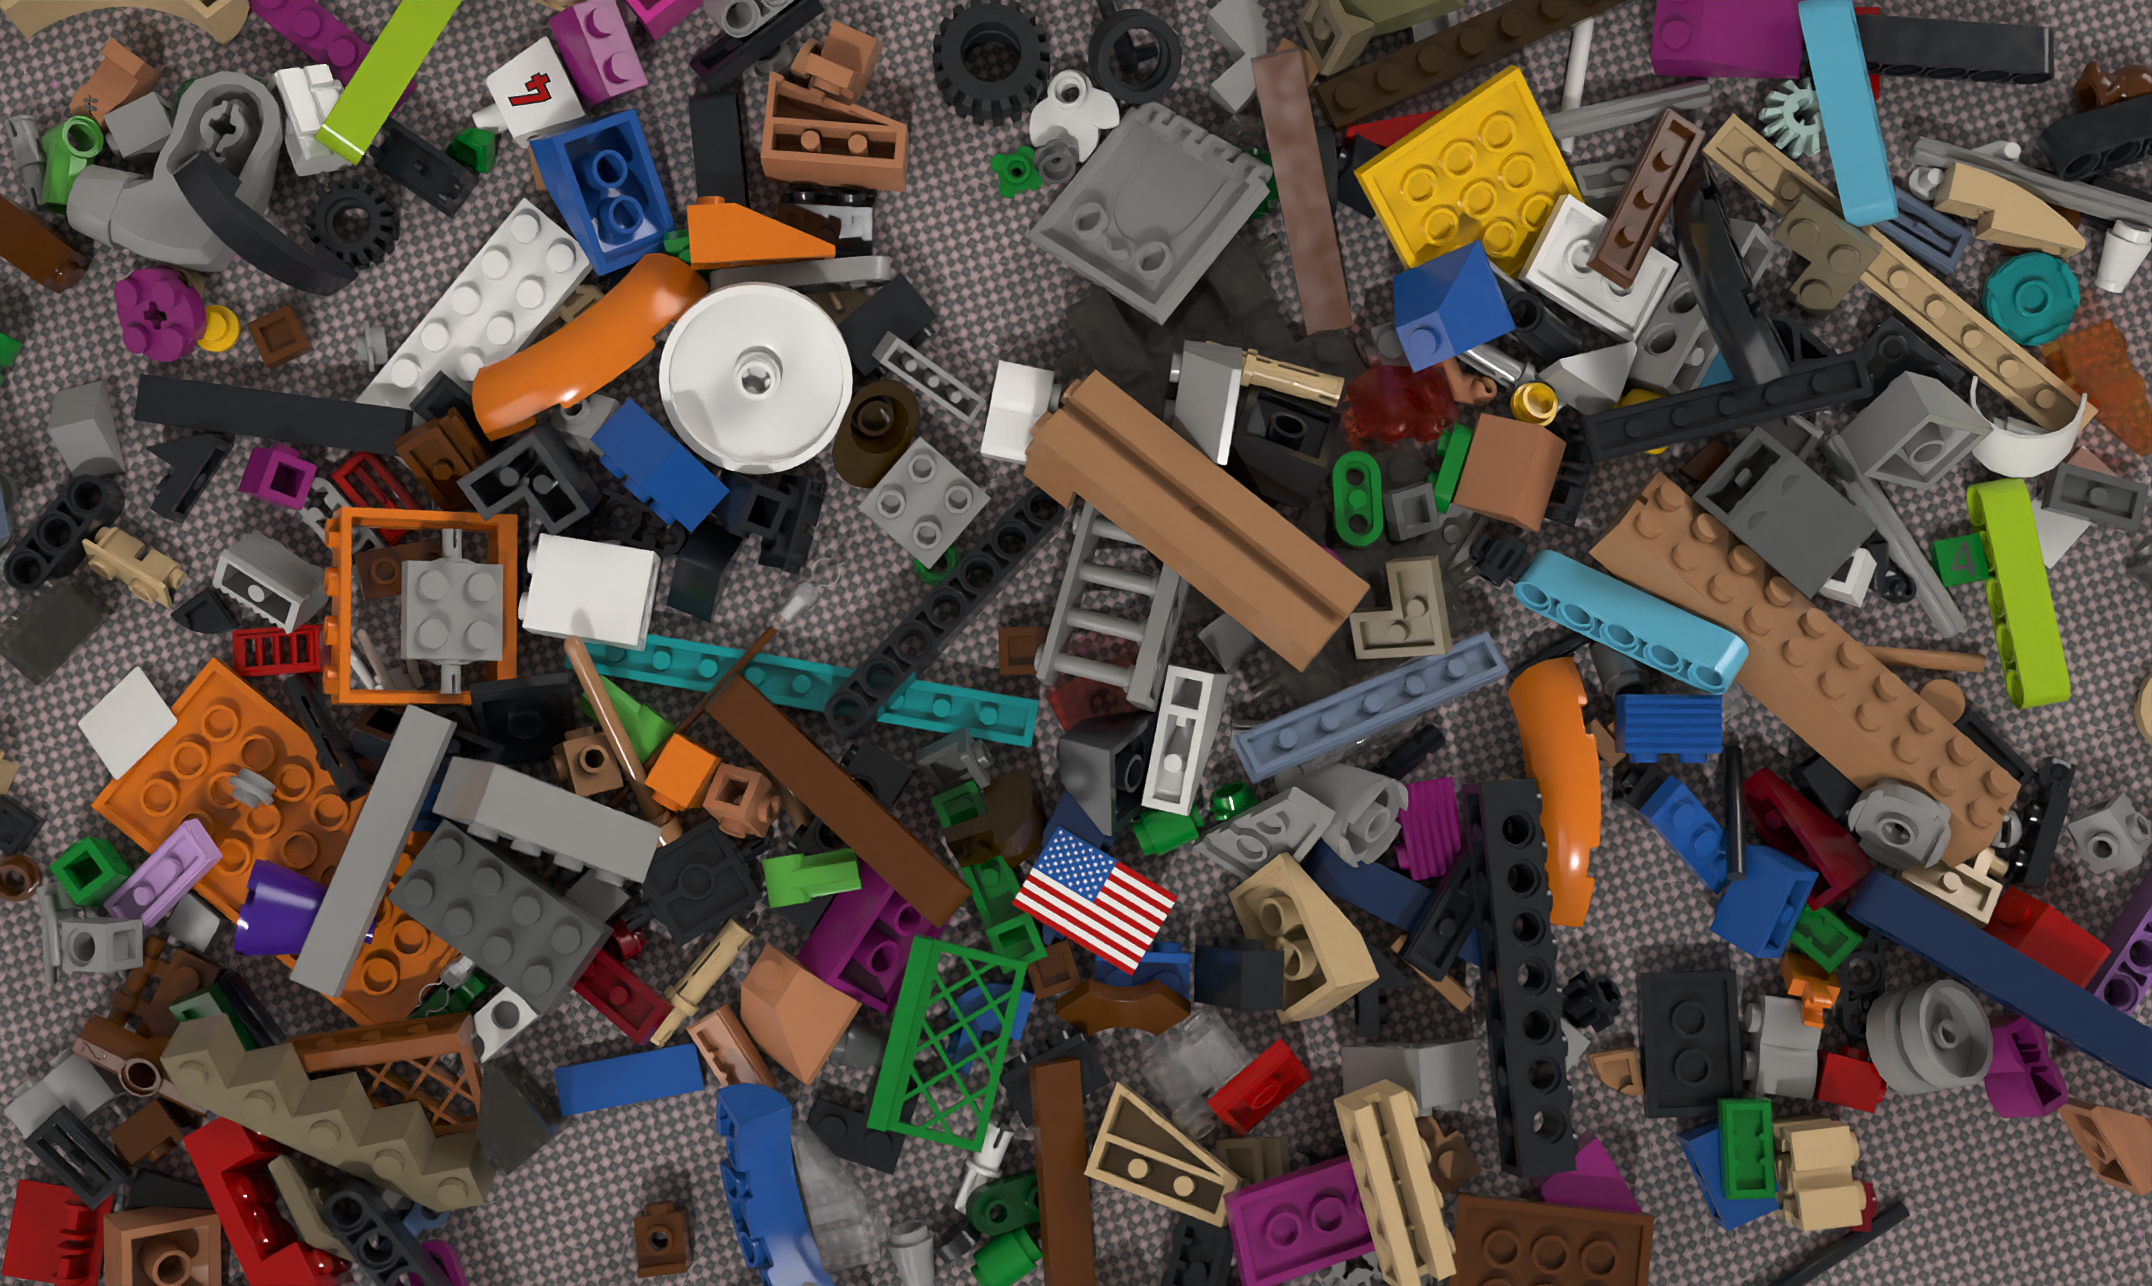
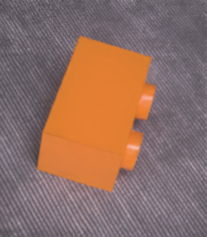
[644,733,729,812]

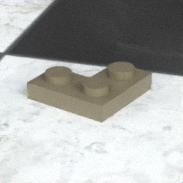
[1772,194,1883,322]
[1349,555,1453,660]

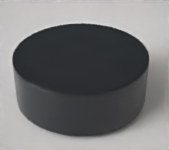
[934,1217,981,1263]

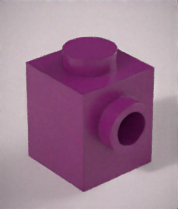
[237,442,318,511]

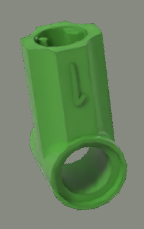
[41,116,104,215]
[576,674,676,764]
[762,848,863,908]

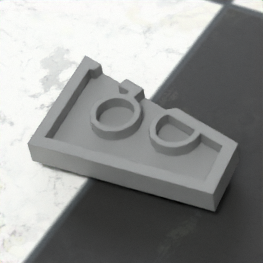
[1192,786,1336,880]

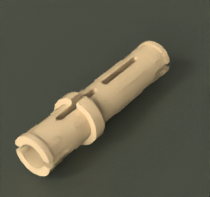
[1206,340,1344,408]
[650,917,755,1047]

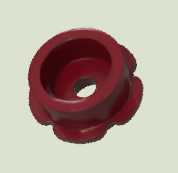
[606,918,646,963]

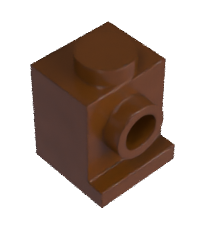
[109,1097,199,1167]
[633,1200,693,1278]

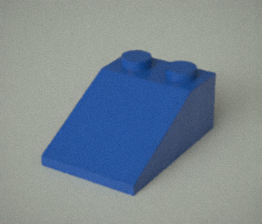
[529,108,677,276]

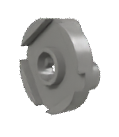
[1848,778,1951,870]

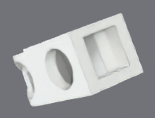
[471,987,544,1067]

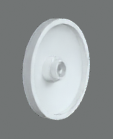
[659,282,853,474]

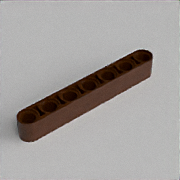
[703,671,973,929]

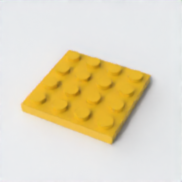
[1353,65,1585,281]

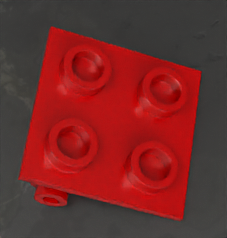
[1,1179,115,1286]

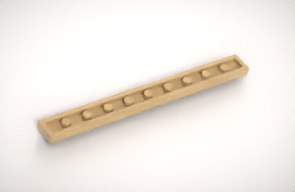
[1700,113,2099,435]

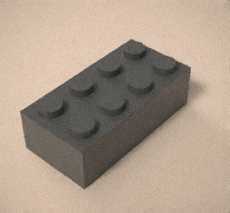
[386,818,614,1014]

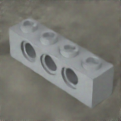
[1626,218,1777,396]

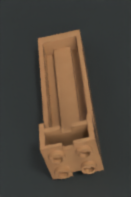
[1023,369,1371,673]

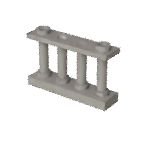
[1034,501,1190,712]

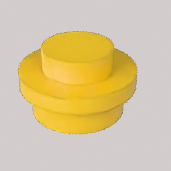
[196,305,241,353]
[1510,383,1558,427]

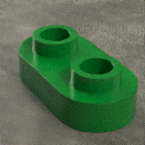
[1427,423,1474,515]
[1330,451,1383,548]

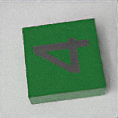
[1928,533,1990,587]

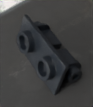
[758,474,826,575]

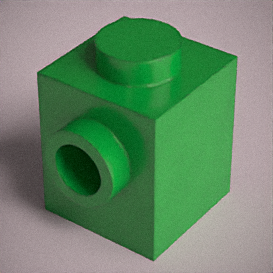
[49,836,134,907]

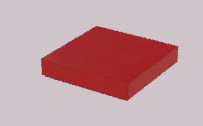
[1206,1038,1312,1137]

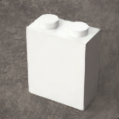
[518,533,661,652]

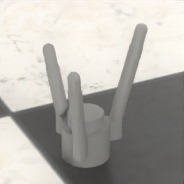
[36,881,129,987]

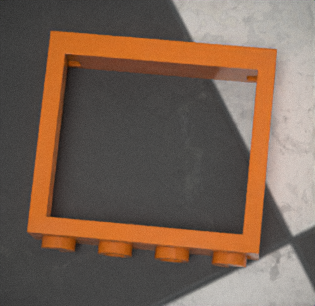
[323,507,518,706]

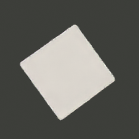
[78,666,177,780]

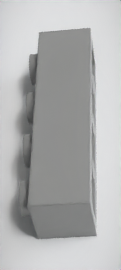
[871,331,986,425]

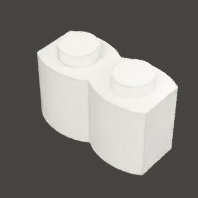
[981,360,1062,465]

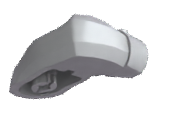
[67,71,283,272]

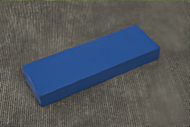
[554,1042,706,1117]

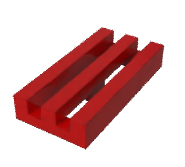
[330,451,425,546]

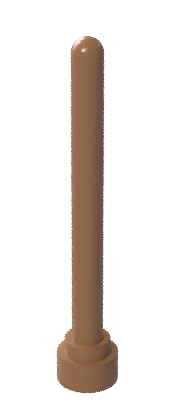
[564,635,684,848]

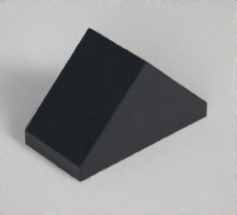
[666,519,746,623]

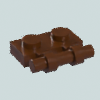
[107,934,226,1039]

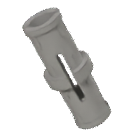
[4,115,52,214]

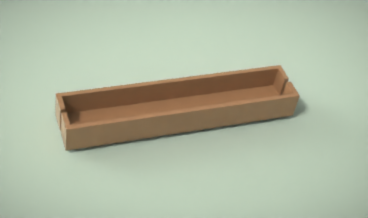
[1588,471,2022,869]

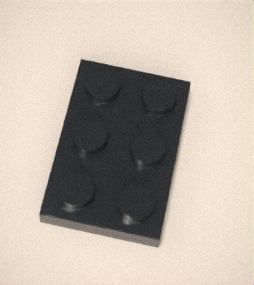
[1636,969,1743,1119]

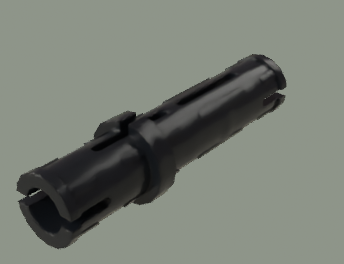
[282,673,370,802]

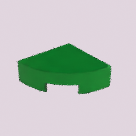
[446,128,495,174]

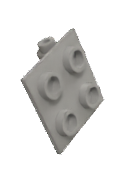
[858,436,991,569]

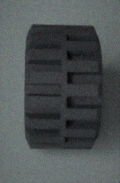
[932,0,1050,127]

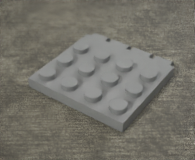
[1027,100,1273,325]

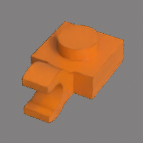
[1780,951,1841,1029]

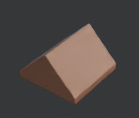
[1450,413,1567,533]

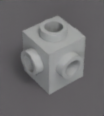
[550,389,621,459]
[2067,792,2152,874]

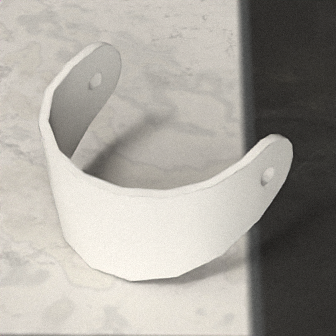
[1967,376,2087,478]

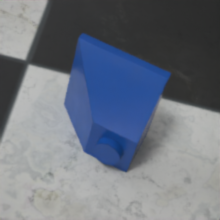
[1393,239,1516,373]

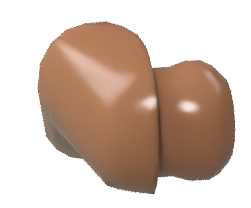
[1433,356,1498,406]

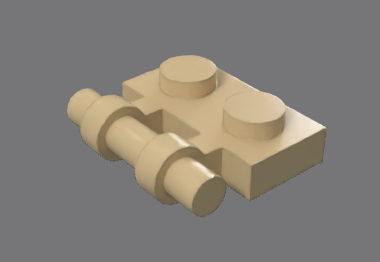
[1894,847,2009,929]

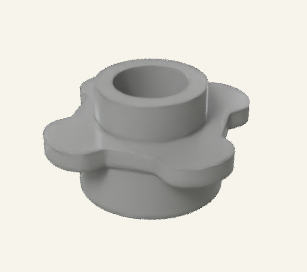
[355,320,388,372]

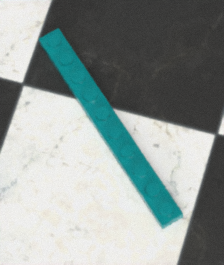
[564,634,1039,748]

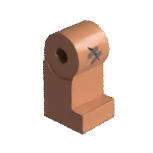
[70,38,162,137]

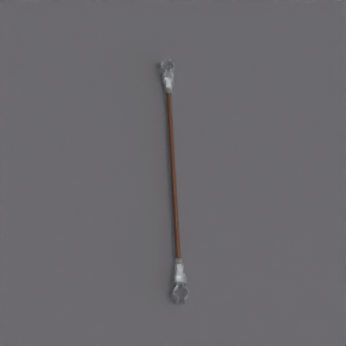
[415,553,845,1017]

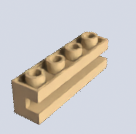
[1334,1079,1457,1286]

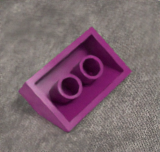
[796,858,956,1015]

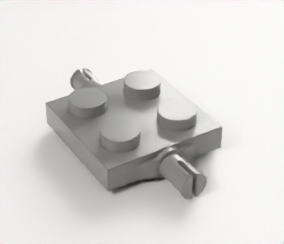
[401,529,503,694]

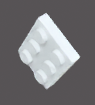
[1517,194,1679,345]

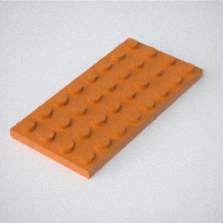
[90,657,461,1026]

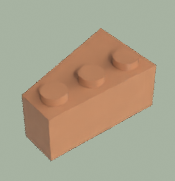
[760,71,910,192]

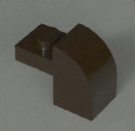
[943,768,1047,868]

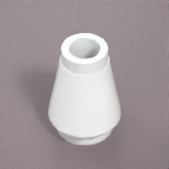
[2095,219,2152,293]

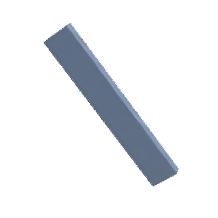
[1231,630,1510,784]

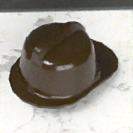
[832,379,920,489]

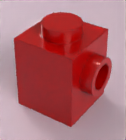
[1812,1045,1887,1114]

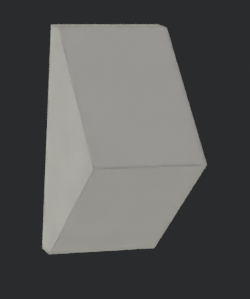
[1535,341,1638,416]
[47,380,126,478]

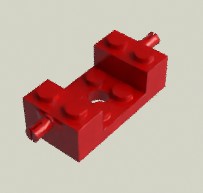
[182,1116,355,1286]

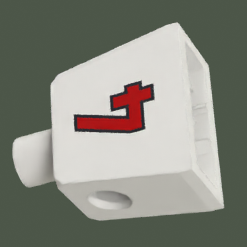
[472,36,590,149]

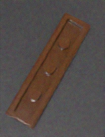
[1586,108,1706,289]

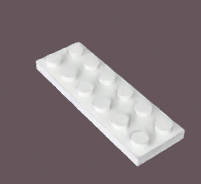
[355,197,593,470]

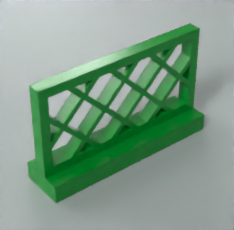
[867,933,1028,1153]

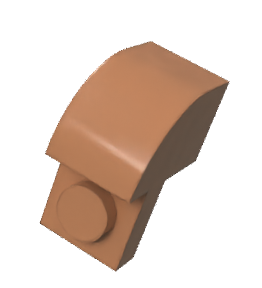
[803,21,885,106]

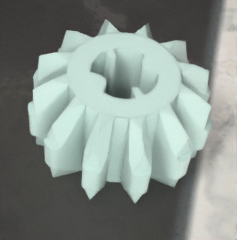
[1758,77,1828,160]

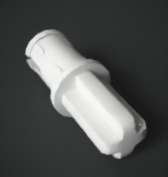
[954,1119,1015,1215]

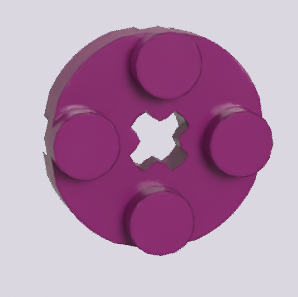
[114,265,207,362]

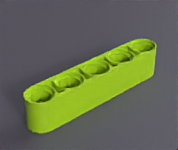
[314,0,462,166]
[1966,477,2071,710]

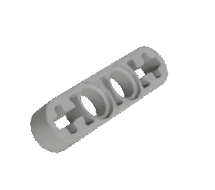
[709,255,891,294]

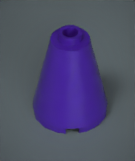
[234,859,378,956]

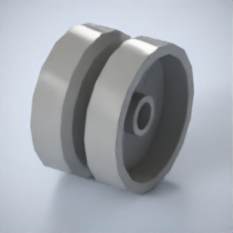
[1866,979,1993,1095]

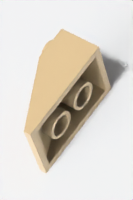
[1228,852,1380,1024]

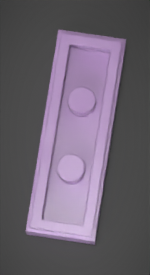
[103,818,223,936]

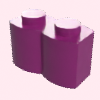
[1984,1014,2068,1118]

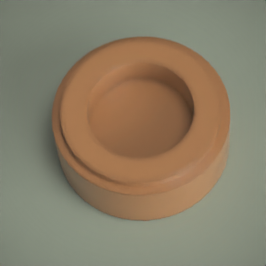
[1915,679,1965,724]

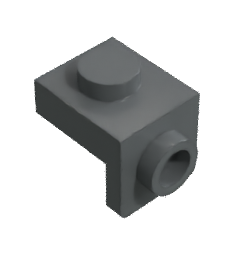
[916,727,993,794]

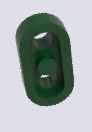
[965,1168,1040,1236]

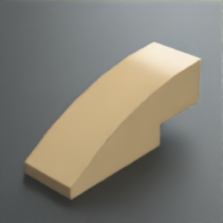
[1933,162,2086,259]

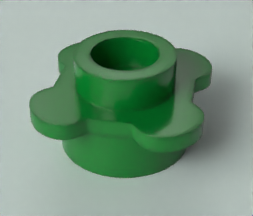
[991,146,1043,199]
[1209,781,1260,821]

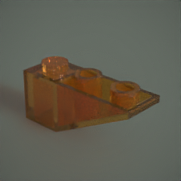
[2041,318,2152,457]

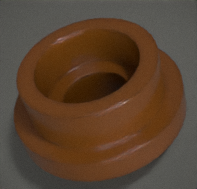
[0,854,42,901]

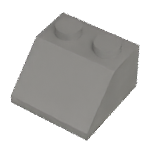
[1163,340,1242,465]
[1840,371,1994,491]

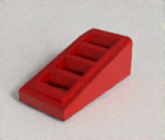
[232,624,331,678]

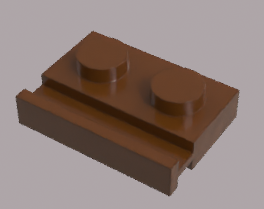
[394,407,490,512]

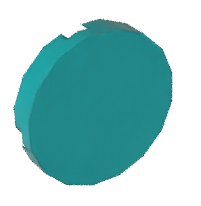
[1981,252,2080,346]

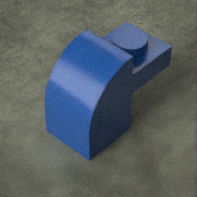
[946,980,1035,1076]

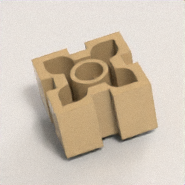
[1772,1113,1866,1232]

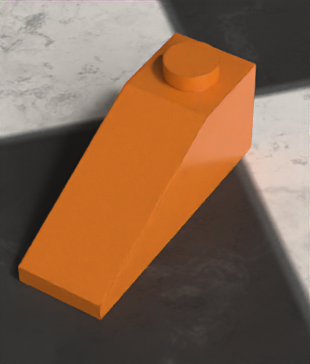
[687,196,836,271]

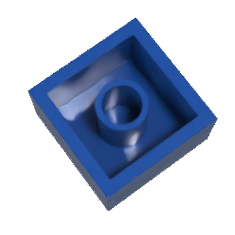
[590,397,730,532]

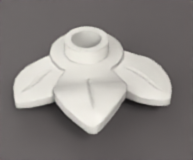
[1029,69,1120,163]

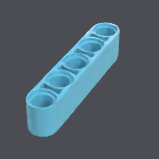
[1798,0,1899,228]
[1513,550,1749,695]

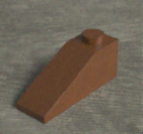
[0,193,92,294]

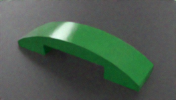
[930,780,1048,975]

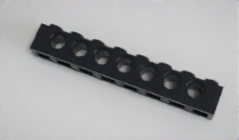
[1461,778,1579,1179]

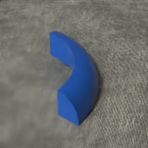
[716,1083,835,1286]

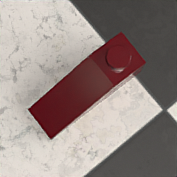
[1743,767,1875,912]

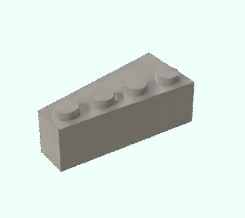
[432,756,663,887]

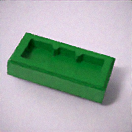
[1789,902,1863,975]
[1718,1097,1776,1200]

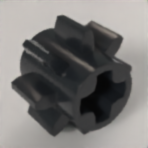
[1469,529,1530,587]
[1562,970,1621,1033]

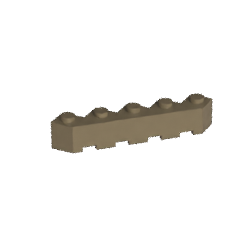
[160,1013,498,1213]

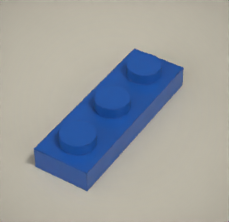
[1639,775,1730,895]

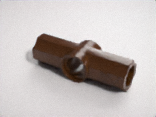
[72,1014,211,1118]

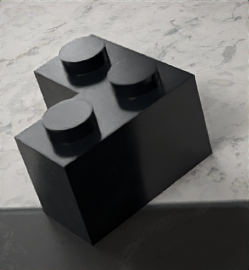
[457,418,604,536]

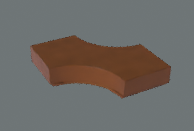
[1055,978,1191,1036]

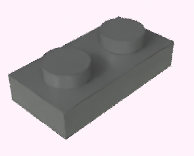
[2041,462,2149,532]

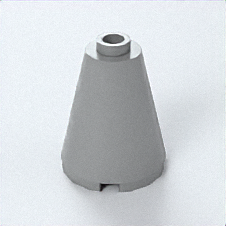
[1274,756,1409,867]

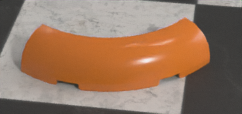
[472,253,710,441]
[1507,657,1601,927]

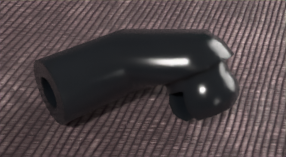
[1864,541,1917,604]

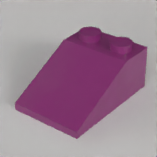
[1650,0,1804,79]

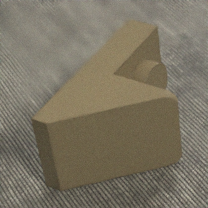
[1296,0,1377,76]

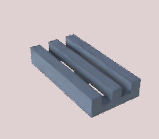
[1871,185,1973,276]

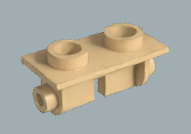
[82,526,187,609]

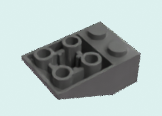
[1692,425,1877,599]

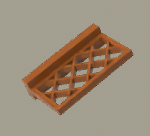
[282,1010,495,1136]

